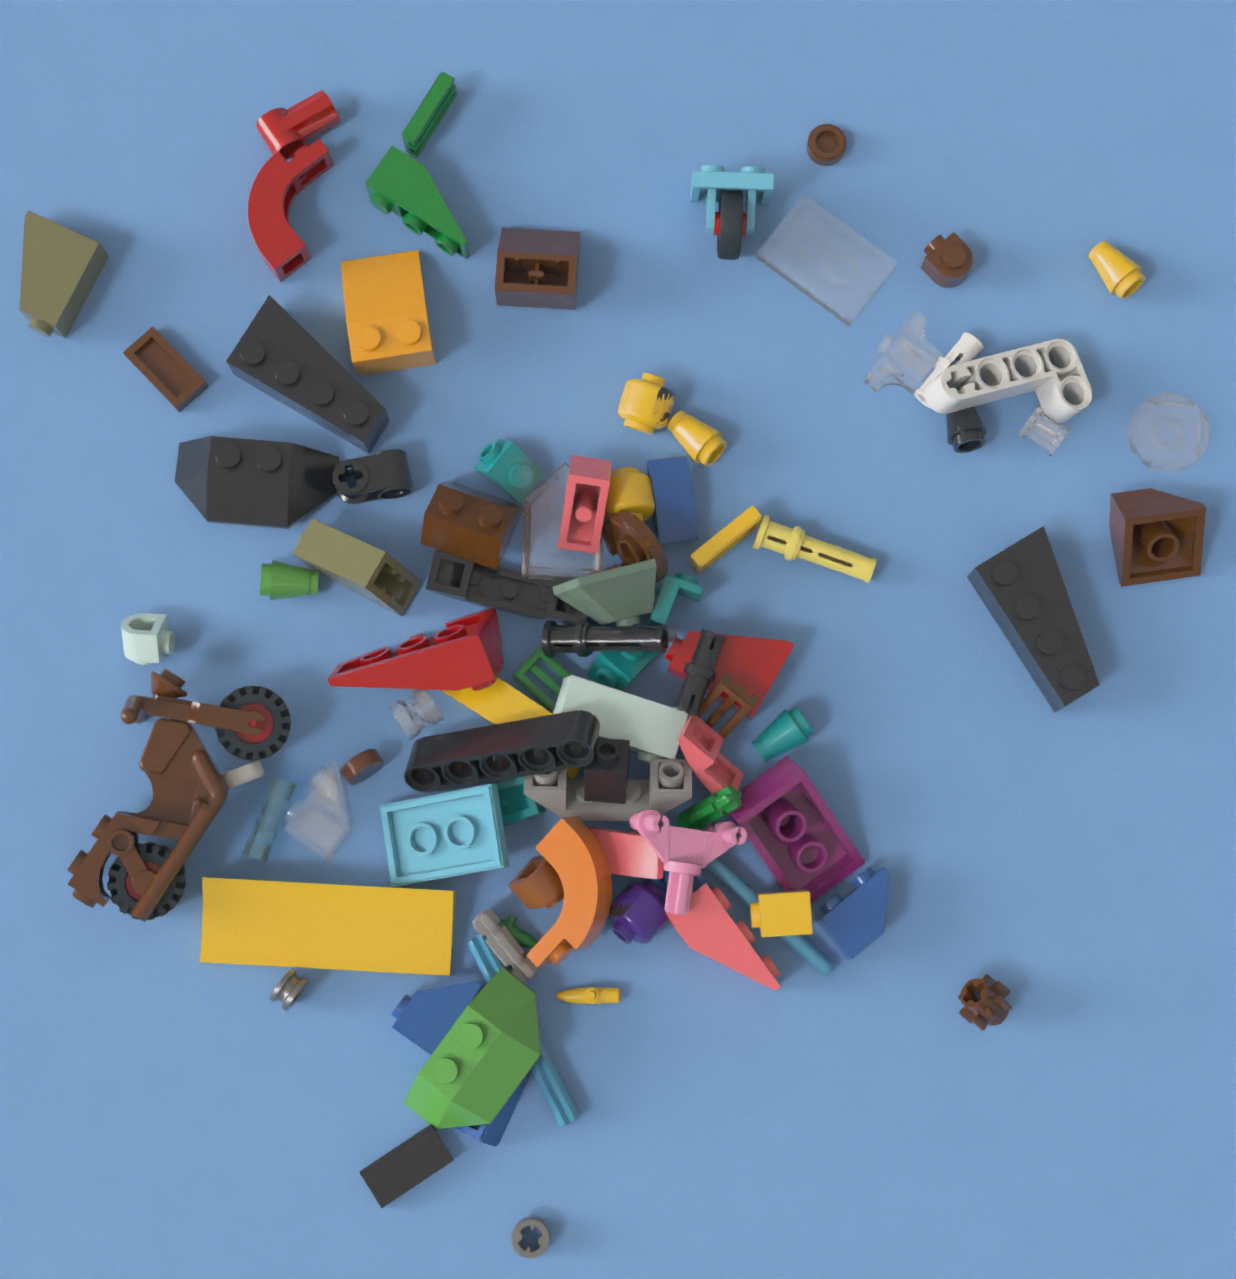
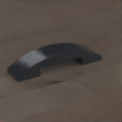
[426,549,587,625]

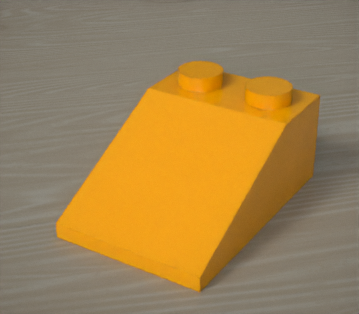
[341,250,436,376]

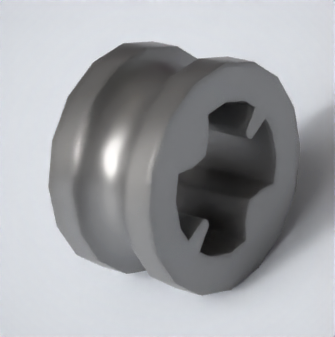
[269,968,309,1011]
[511,1217,550,1258]

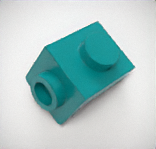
[474,439,546,504]
[647,572,705,626]
[588,651,658,692]
[497,776,546,826]

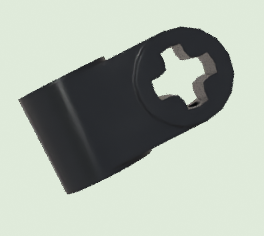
[332,449,413,504]

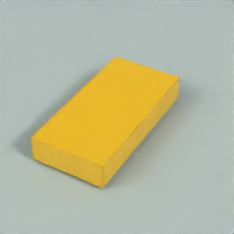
[689,505,762,574]

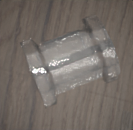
[1018,405,1072,457]

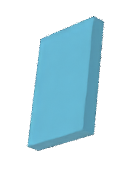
[379,784,510,887]

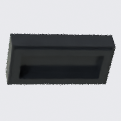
[359,1124,454,1208]

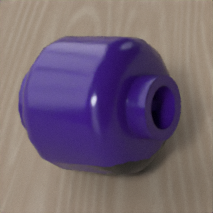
[609,881,669,944]

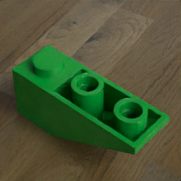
[365,146,470,259]

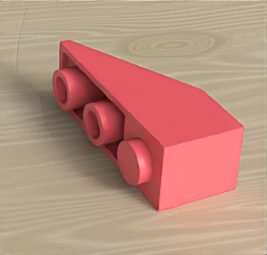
[666,884,781,990]

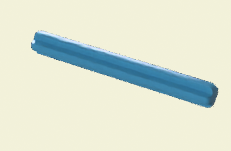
[468,935,579,1127]

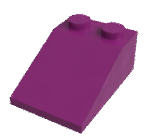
[728,756,865,903]

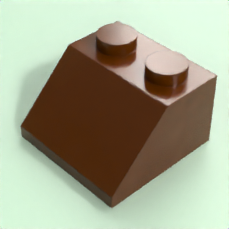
[420,481,524,570]

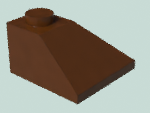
[1109,488,1206,587]

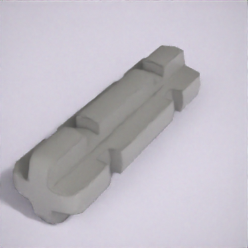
[472,909,537,983]

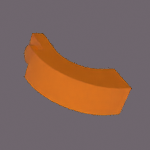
[526,816,612,967]

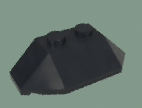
[175,436,339,529]

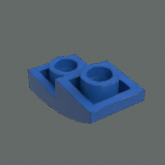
[646,456,699,544]

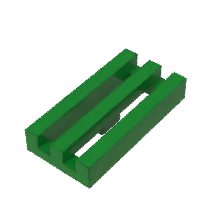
[402,71,457,158]
[512,646,572,713]

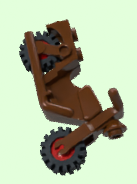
[67,668,291,922]

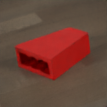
[665,631,794,720]

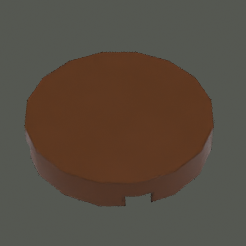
[603,510,668,583]

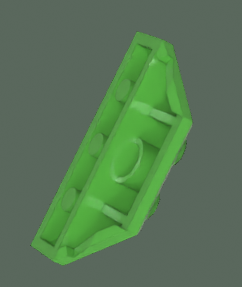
[404,967,542,1129]

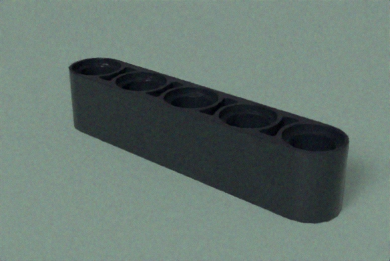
[404,710,600,792]

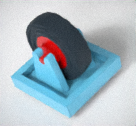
[690,165,774,260]

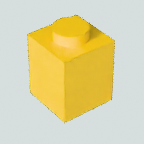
[750,890,813,937]

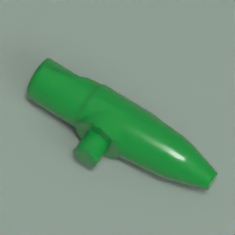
[498,914,538,948]

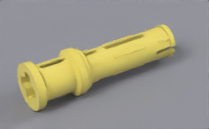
[752,514,877,583]

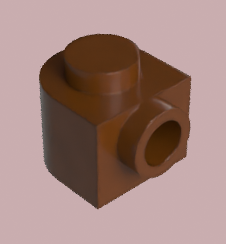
[920,232,973,288]

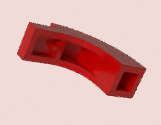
[248,139,334,282]

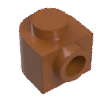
[508,856,564,909]

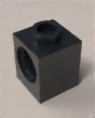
[584,738,630,804]

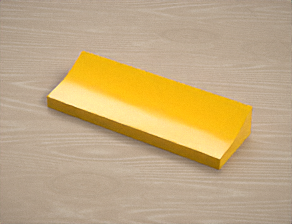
[200,877,456,976]

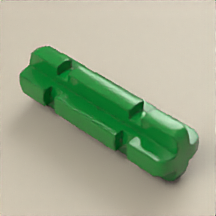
[677,785,743,830]

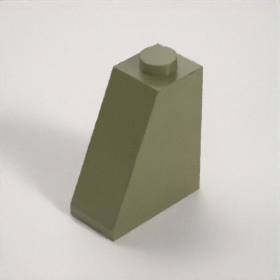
[19,211,109,338]
[292,519,422,617]

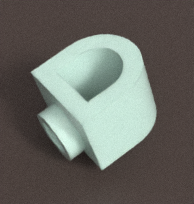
[121,613,175,665]

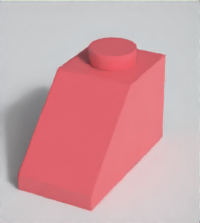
[557,455,611,554]

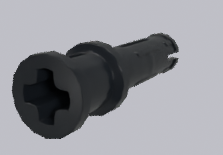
[542,621,669,657]

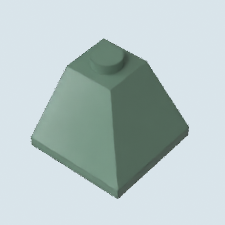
[552,559,657,626]

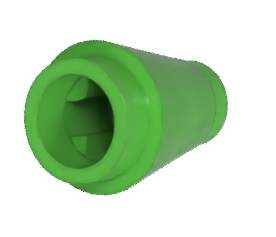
[260,560,319,600]

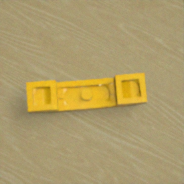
[441,677,581,778]

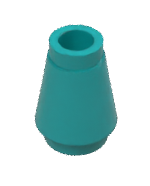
[752,706,815,762]

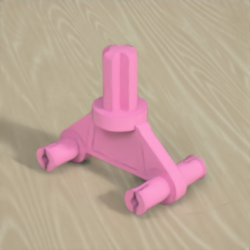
[629,809,747,915]

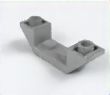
[524,759,692,822]

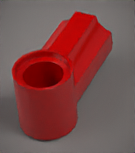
[256,90,341,160]

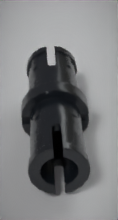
[673,629,727,716]

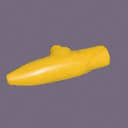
[556,987,621,1004]

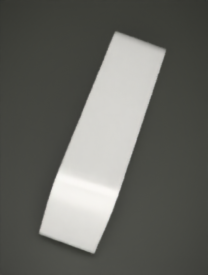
[925,339,1092,423]

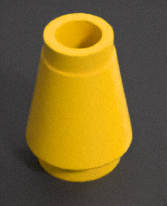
[1088,240,1146,300]
[667,410,727,467]

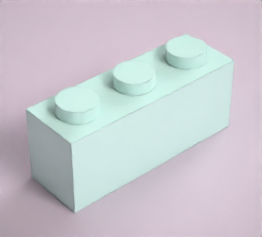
[553,675,688,765]

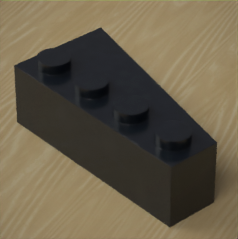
[226,295,390,454]
[967,526,1100,713]

